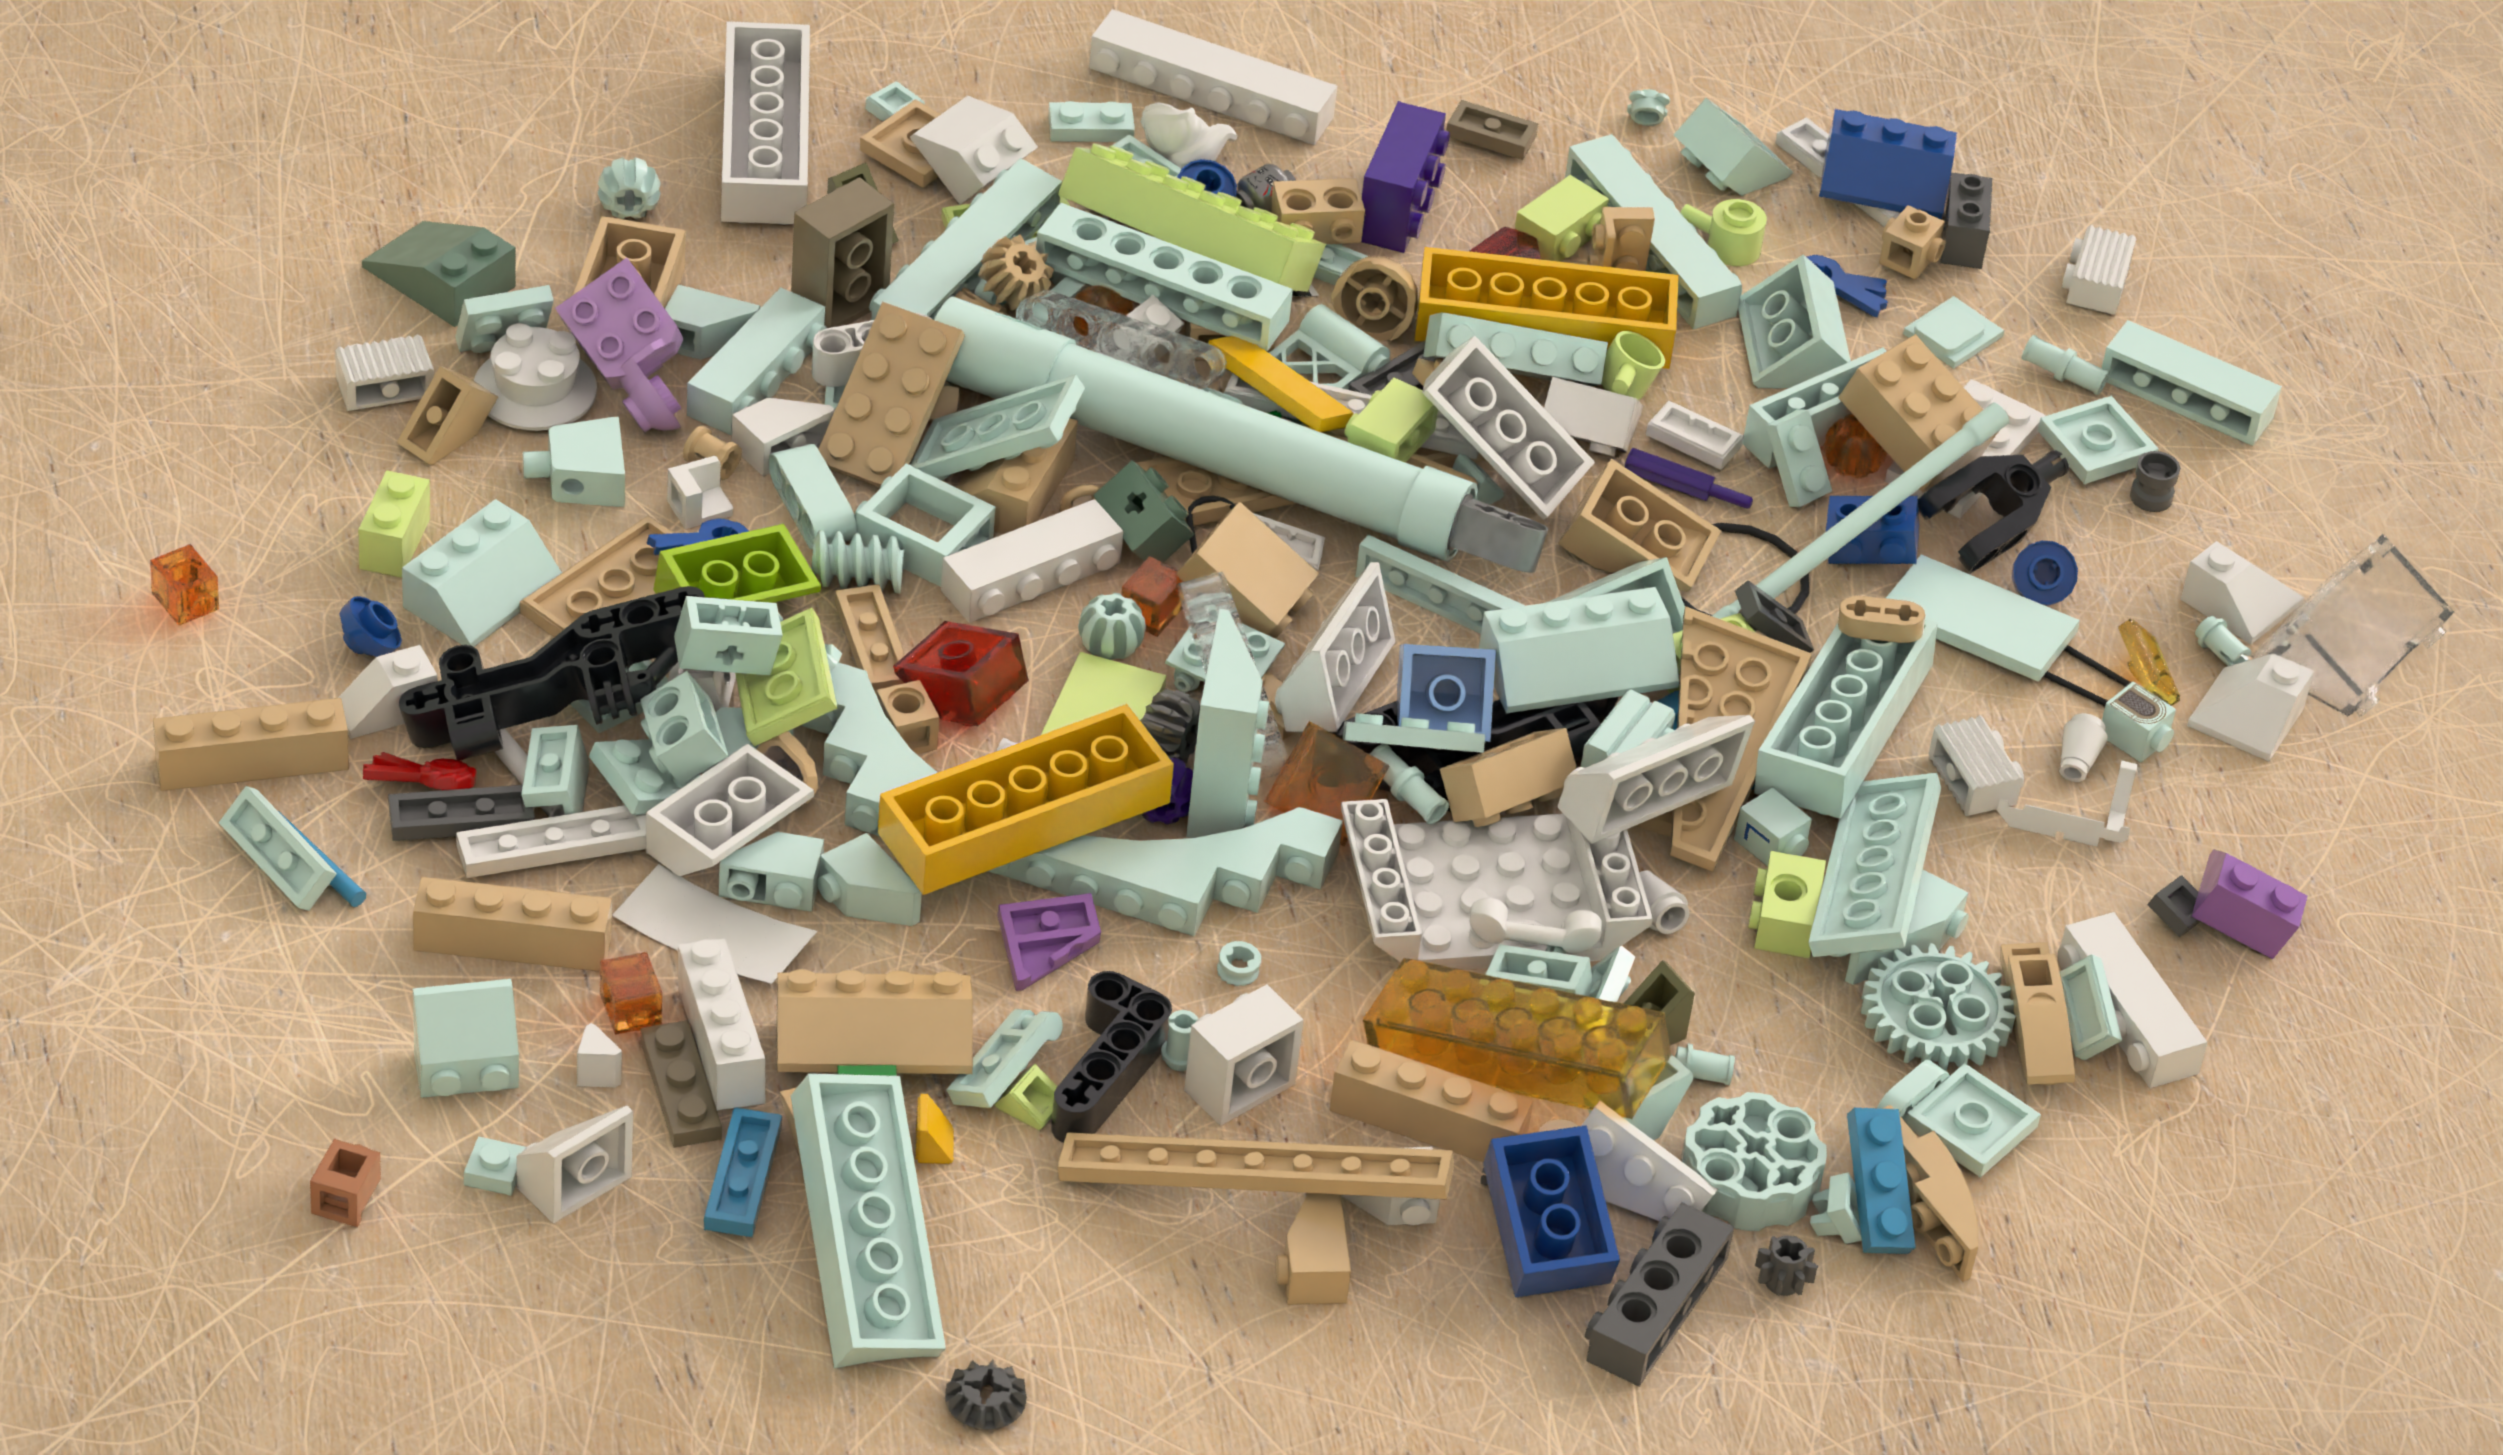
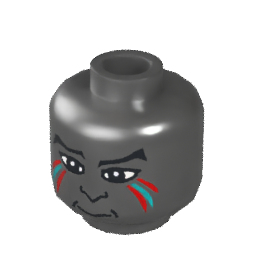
[1236,164,1296,212]

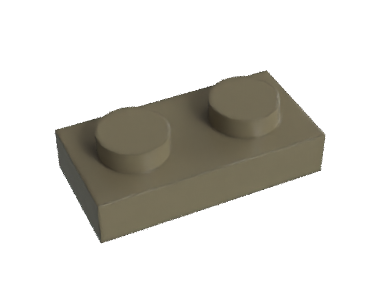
[1446,100,1538,160]

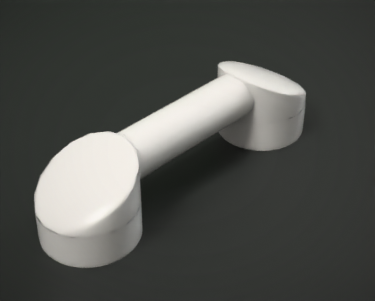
[1469,898,1602,954]

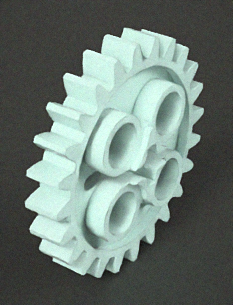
[1861,944,2016,1071]

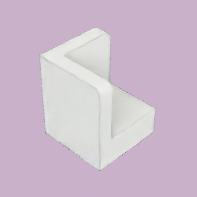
[667,456,733,529]

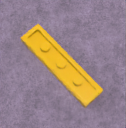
[1206,336,1354,432]

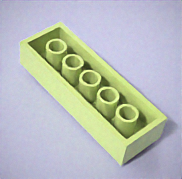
[1058,143,1326,292]

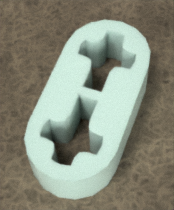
[1877,1060,1950,1121]

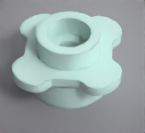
[1627,89,1670,126]

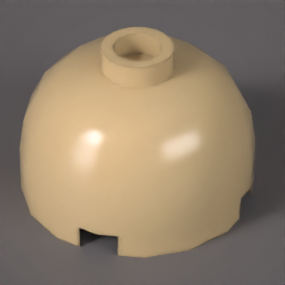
[1331,256,1418,341]

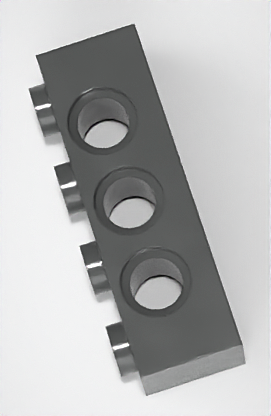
[1585,1202,1734,1387]

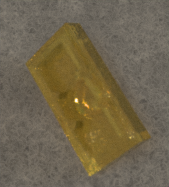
[2118,618,2180,706]

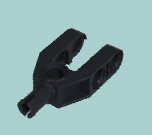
[1918,450,2069,573]

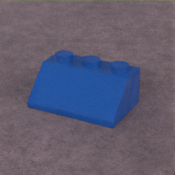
[1819,109,1957,220]

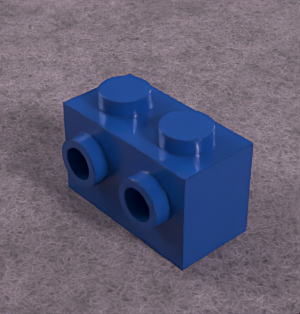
[1826,496,1920,564]

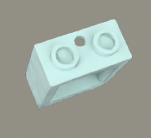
[854,464,996,587]

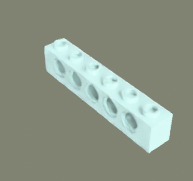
[1036,203,1293,351]

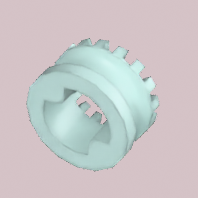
[1217,941,1261,986]

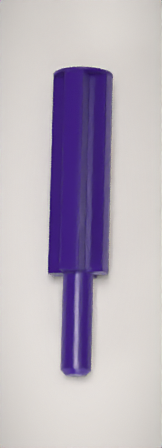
[1624,448,1753,509]

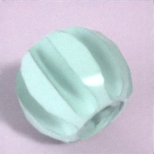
[597,157,661,220]
[1078,593,1146,660]

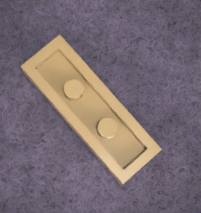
[835,584,913,694]

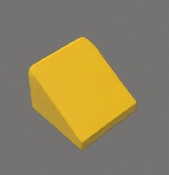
[915,1094,954,1164]

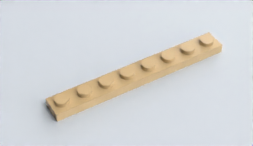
[1057,1133,1454,1200]

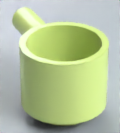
[1680,199,1767,266]
[1601,331,1665,400]

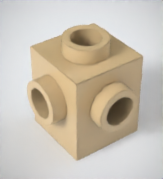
[1879,205,1946,280]

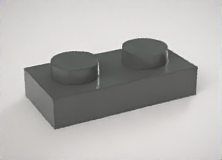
[1735,580,1814,653]

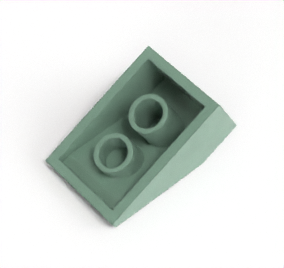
[362,221,516,327]

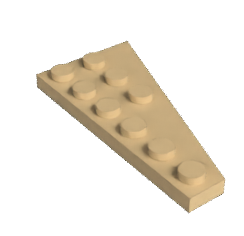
[1670,606,1812,872]

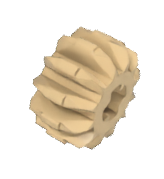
[978,234,1054,311]

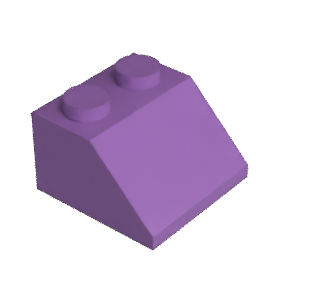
[2191,849,2308,959]

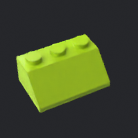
[653,524,821,603]

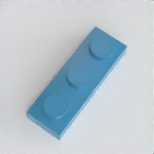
[1847,1107,1916,1254]
[704,1108,782,1238]

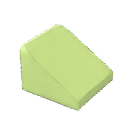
[994,1064,1057,1130]

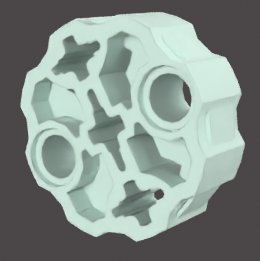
[1681,1092,1827,1231]

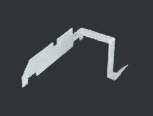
[1997,761,2137,846]

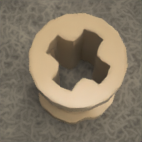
[683,425,742,480]

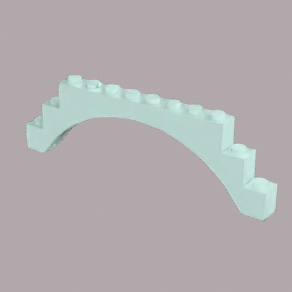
[801,662,1343,936]

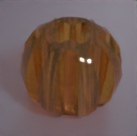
[1824,414,1887,479]

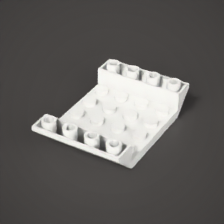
[1341,799,1653,973]

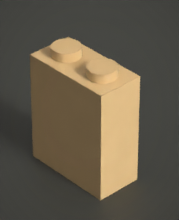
[1176,501,1319,639]

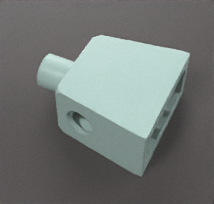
[523,417,625,507]

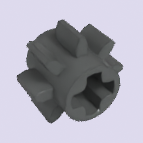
[1755,1235,1818,1296]

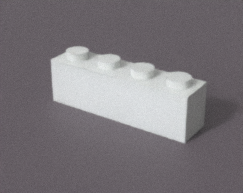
[941,499,1123,623]
[2058,912,2208,1088]
[678,938,765,1110]

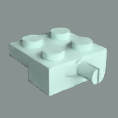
[1472,944,1593,1050]

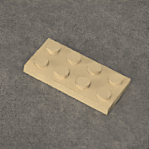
[818,302,965,488]

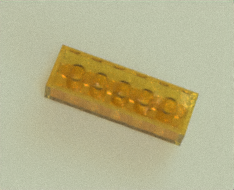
[1362,958,1672,1119]

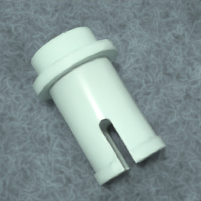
[2195,616,2252,667]
[1161,1010,1198,1071]
[1675,1043,1735,1085]

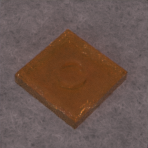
[1264,721,1390,847]

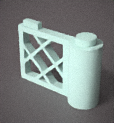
[1269,304,1390,426]

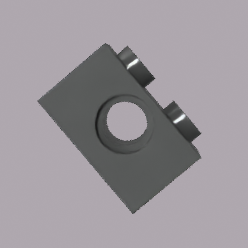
[1940,172,1993,269]

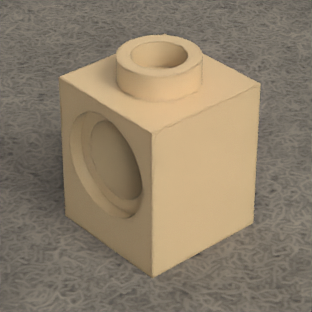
[876,680,939,754]

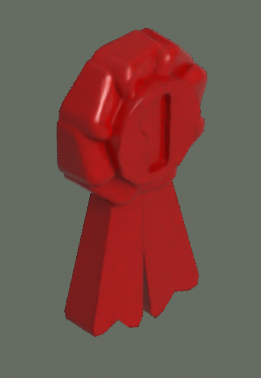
[363,752,477,790]

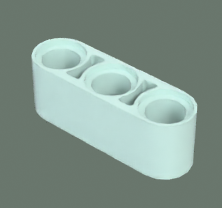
[768,444,857,550]

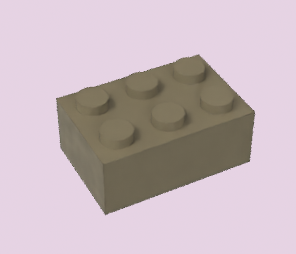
[791,177,894,328]

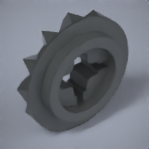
[945,1359,1027,1430]

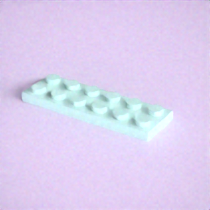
[1809,773,1941,957]

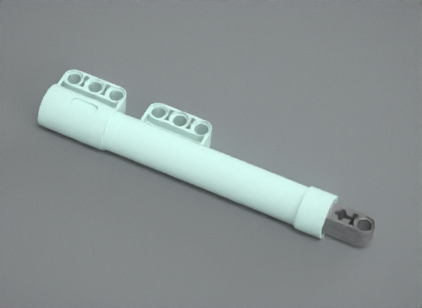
[934,297,1548,573]

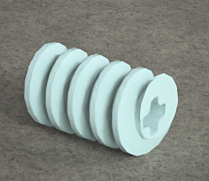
[811,530,905,594]

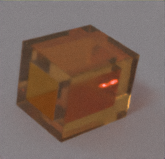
[1121,556,1187,637]

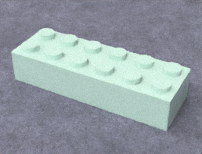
[1754,619,1938,819]

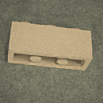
[1440,728,1577,827]

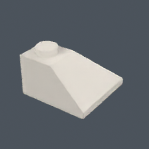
[2181,541,2304,645]
[2187,653,2314,761]
[517,1106,633,1224]

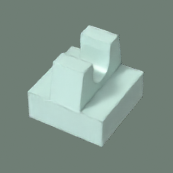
[1810,1173,1862,1244]

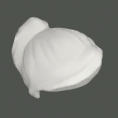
[1140,102,1238,169]

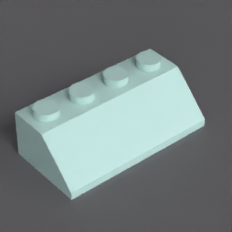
[1479,587,1679,713]

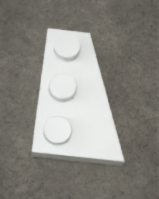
[1581,1101,1718,1221]

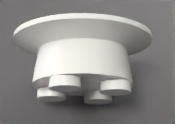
[474,323,597,431]

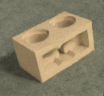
[1271,178,1365,244]

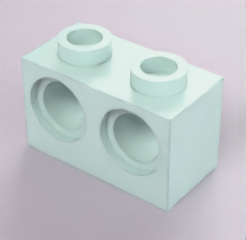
[640,671,729,785]

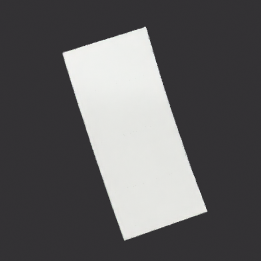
[612,864,818,984]

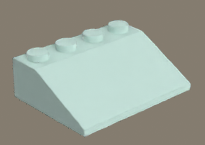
[1186,609,1269,838]

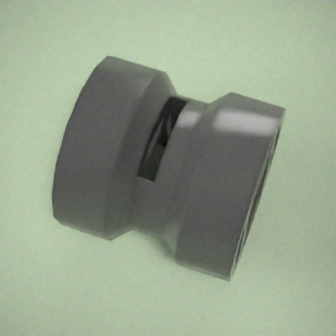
[2130,451,2181,512]

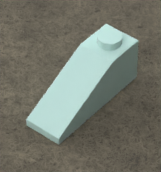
[1845,870,1969,985]

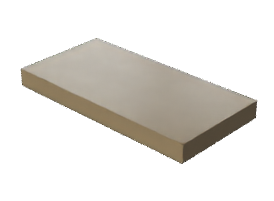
[520,515,674,637]

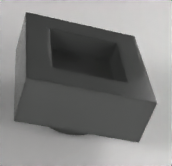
[2147,875,2201,937]

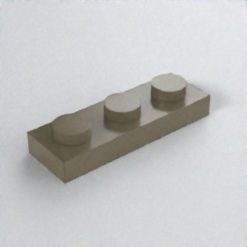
[640,1020,722,1148]

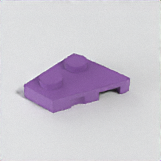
[997,893,1101,991]

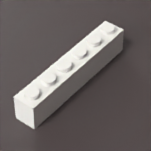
[1089,9,1337,145]

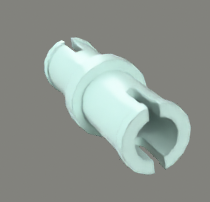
[2021,335,2110,396]
[1366,744,1449,824]

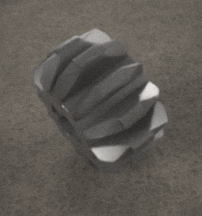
[1140,689,1200,764]

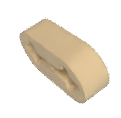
[1838,596,1925,643]

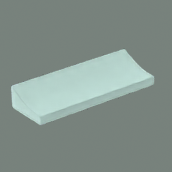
[791,1074,946,1369]

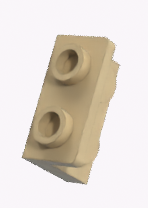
[1587,207,1655,271]

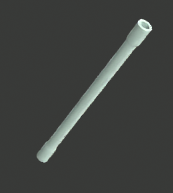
[1712,402,2009,619]

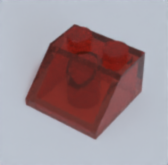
[893,621,1029,727]

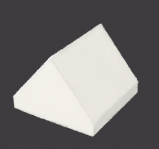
[577,1023,622,1088]

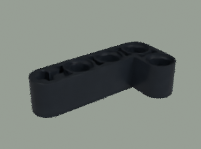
[1051,971,1172,1143]

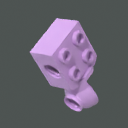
[555,258,684,433]

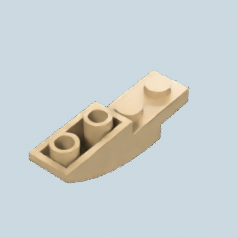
[2000,942,2075,1086]
[1882,1105,1978,1282]

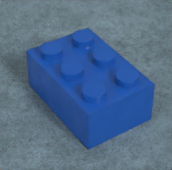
[1483,1125,1620,1298]

